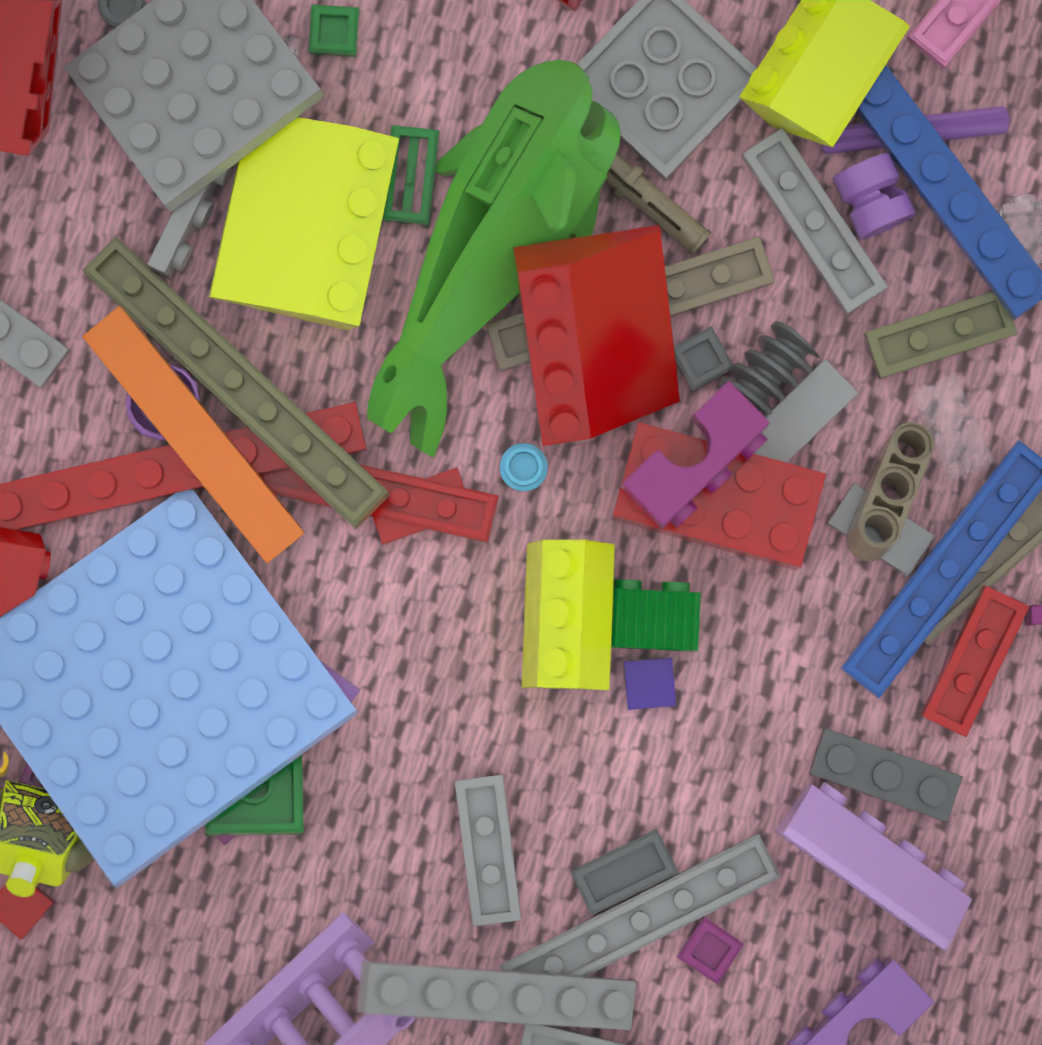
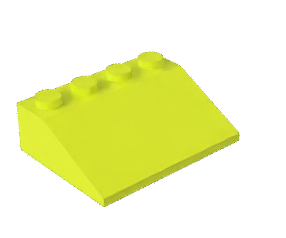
[209,117,399,330]

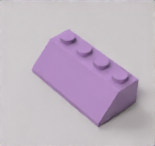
[775,782,972,950]

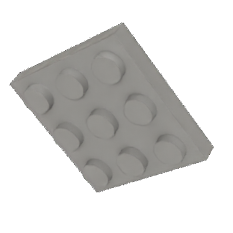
[577,0,757,181]

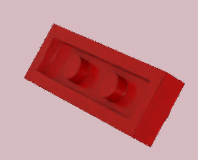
[920,585,1030,737]

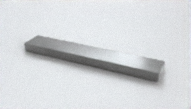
[499,833,781,976]

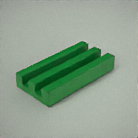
[382,125,439,226]

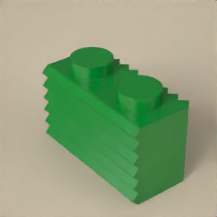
[611,579,701,652]

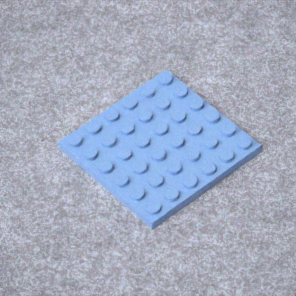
[0,489,358,889]

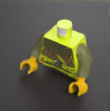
[0,751,95,897]

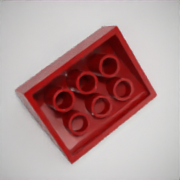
[513,225,680,446]

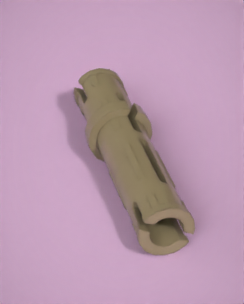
[605,153,712,256]

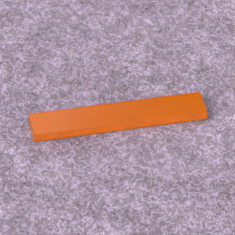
[82,306,306,563]

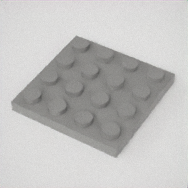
[64,0,325,212]

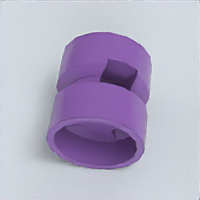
[833,153,917,240]

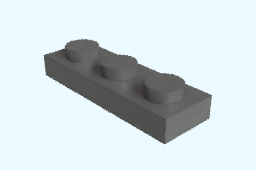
[809,728,963,822]

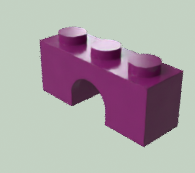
[621,381,770,530]

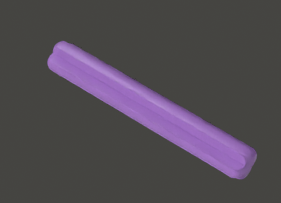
[821,106,1009,154]

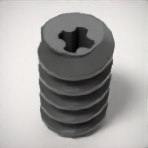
[718,321,820,415]

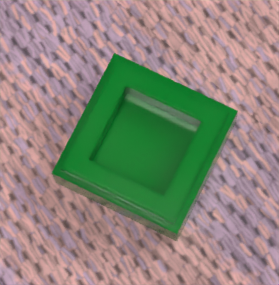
[308,5,360,57]

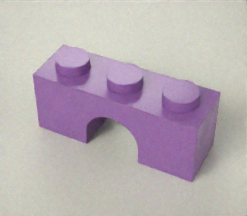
[786,956,935,1045]

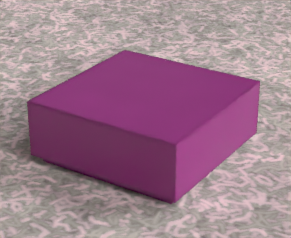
[676,917,744,985]

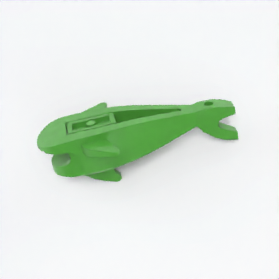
[367,60,621,458]

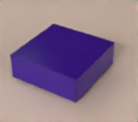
[623,658,676,710]

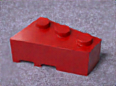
[0,0,62,156]

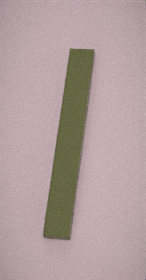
[82,237,390,530]

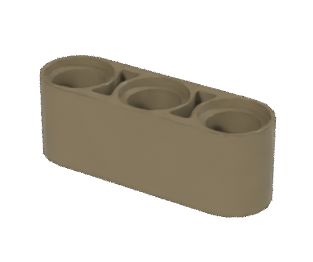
[846,422,934,562]

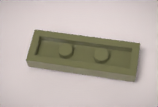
[864,291,1018,380]

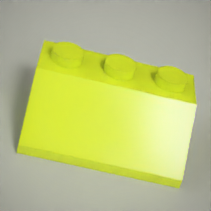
[739,0,910,148]
[521,540,615,690]

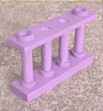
[203,912,416,1045]

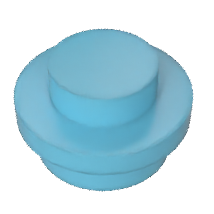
[500,443,548,492]

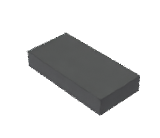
[570,829,678,916]

